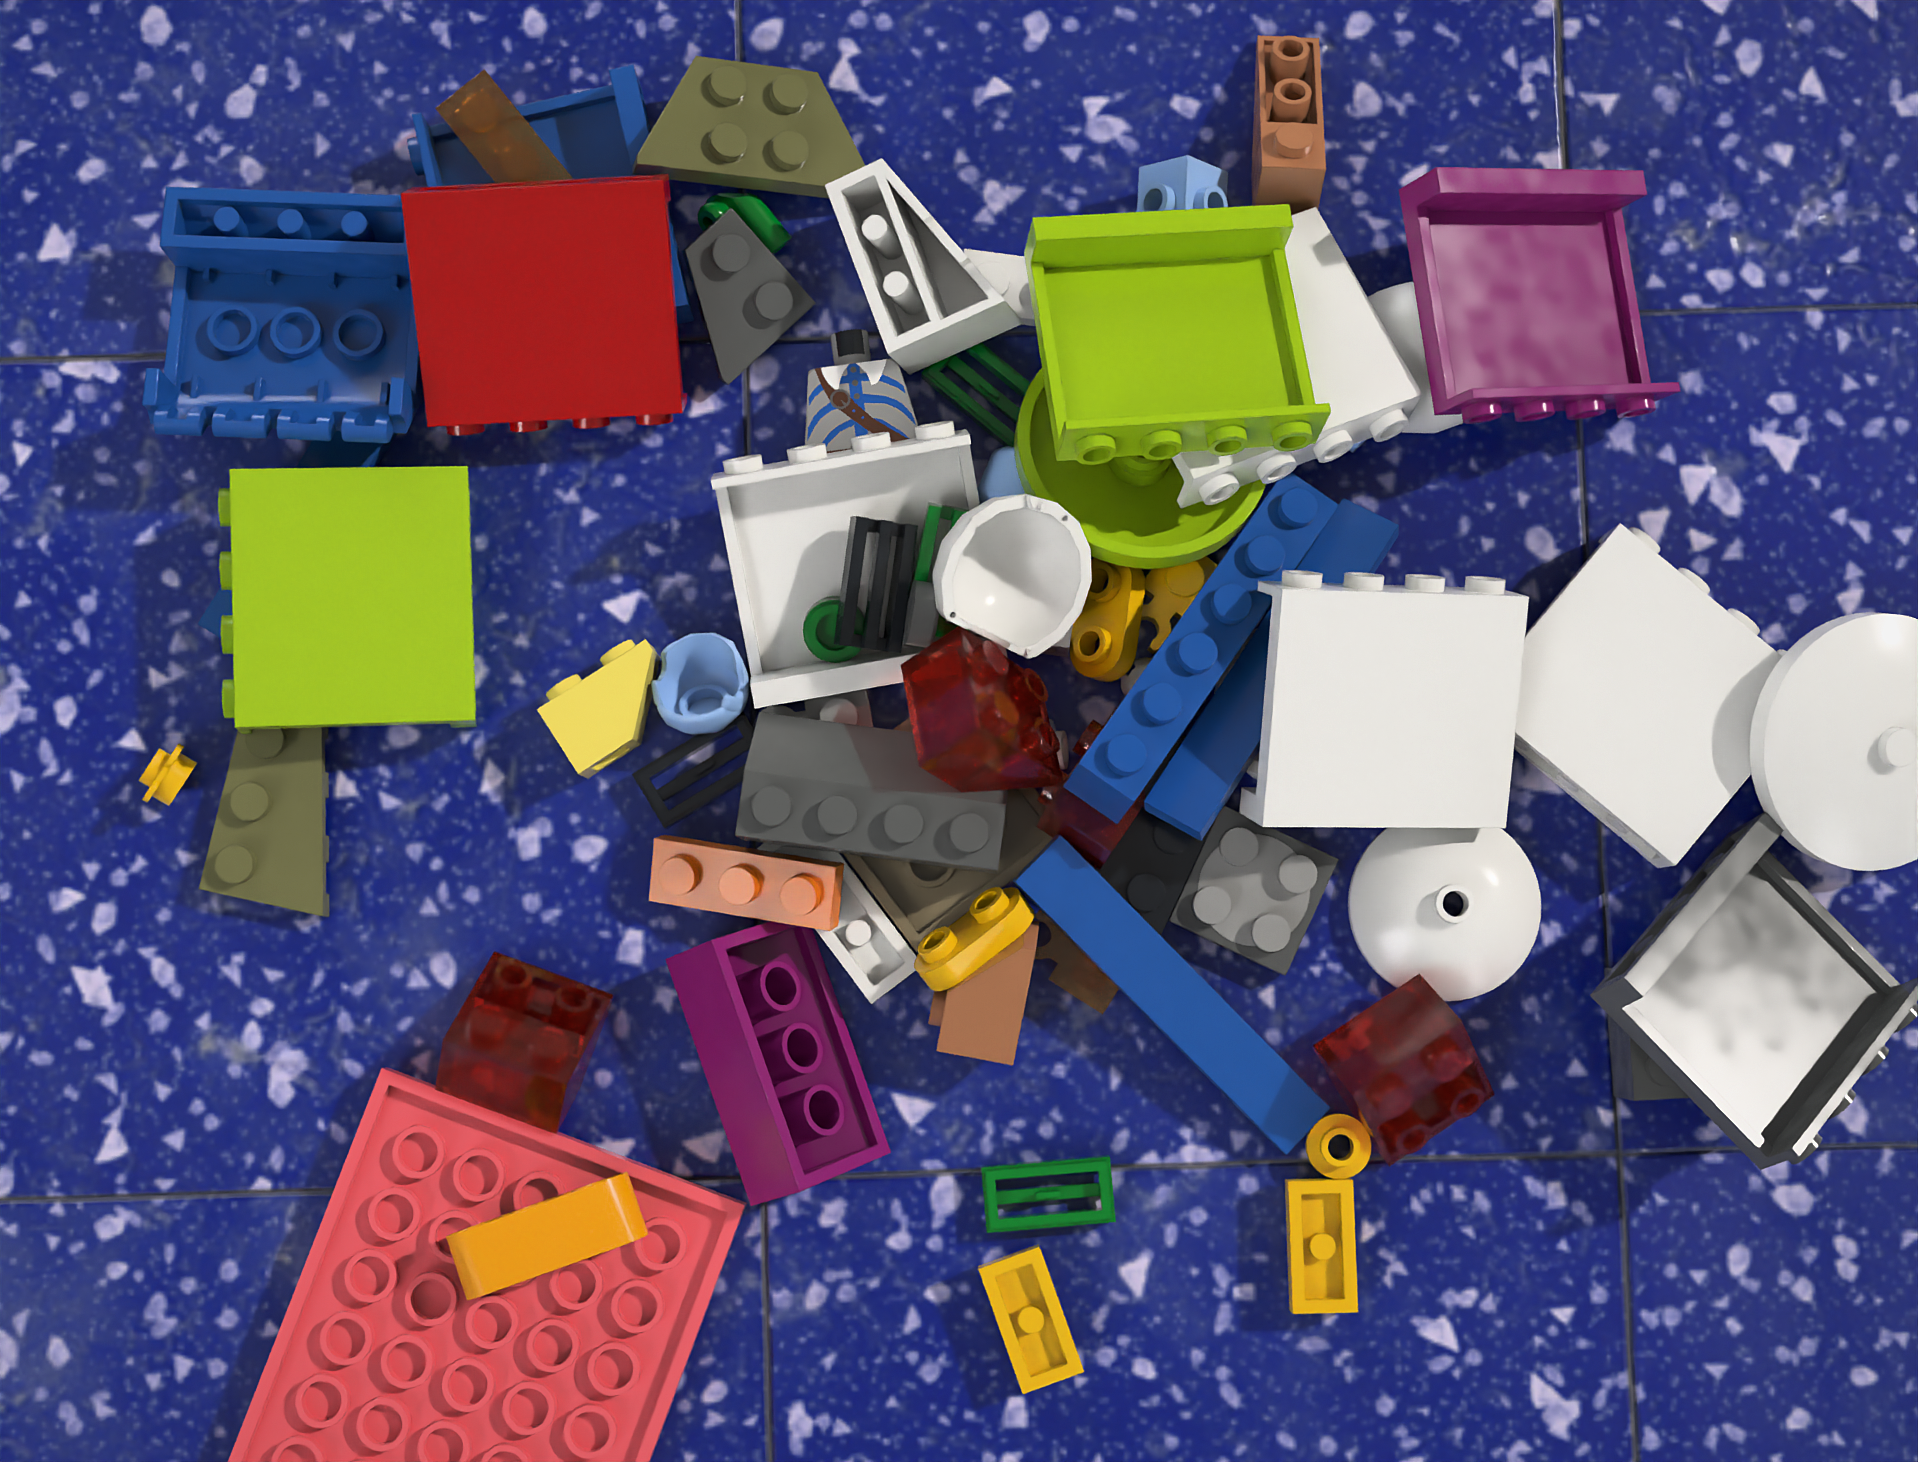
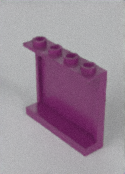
[1399,167,1680,424]

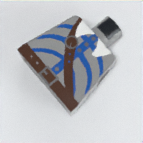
[805,329,918,453]

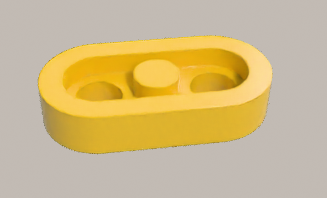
[1070,557,1146,682]
[914,887,1034,991]

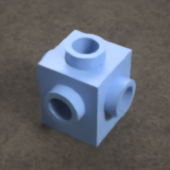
[1136,155,1228,212]

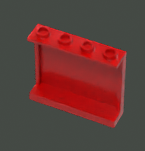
[401,174,687,436]

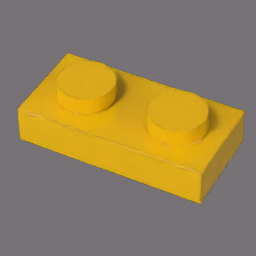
[1285,1178,1358,1314]
[978,1244,1084,1394]

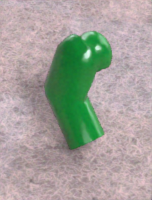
[697,193,793,255]

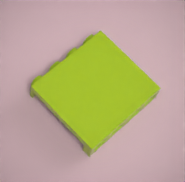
[1024,204,1331,465]
[218,466,477,734]

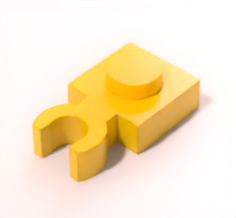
[1141,556,1218,654]

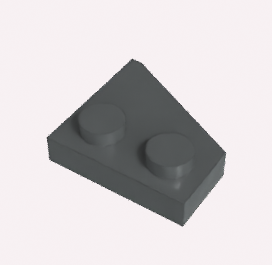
[682,208,816,385]

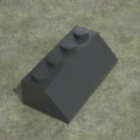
[735,712,1014,874]

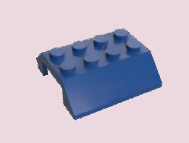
[142,186,422,443]

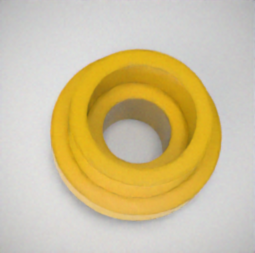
[1305,1113,1371,1179]

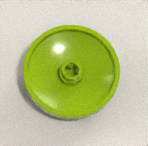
[1014,368,1266,569]

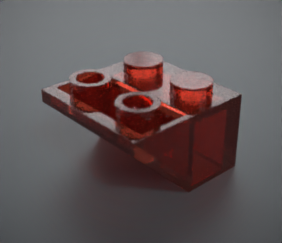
[901,626,1063,793]
[435,951,613,1134]
[1312,973,1495,1167]

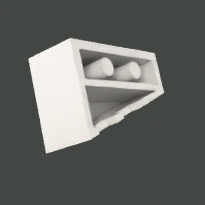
[825,158,1023,375]

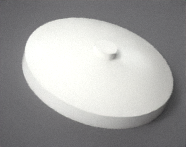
[1749,612,1918,871]

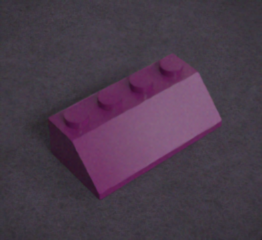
[665,921,891,1206]

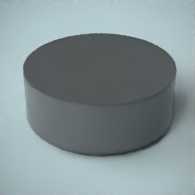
[904,580,939,648]

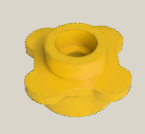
[138,744,197,806]

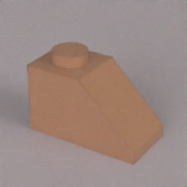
[928,920,1039,1065]

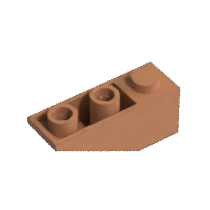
[1251,35,1326,215]

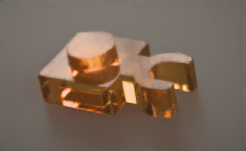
[1034,910,1119,1014]

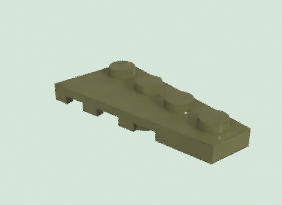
[199,727,329,917]

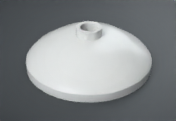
[1348,828,1541,1001]

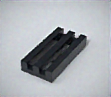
[834,516,918,653]
[632,711,754,829]

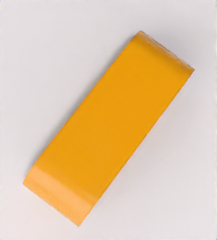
[446,1171,649,1300]

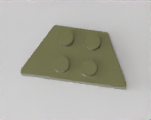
[632,56,865,198]

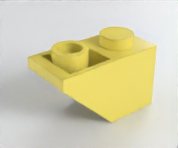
[537,639,660,779]

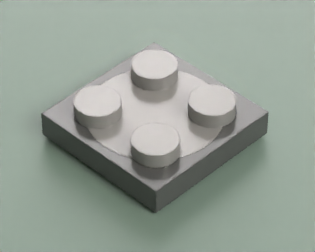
[1168,806,1339,976]

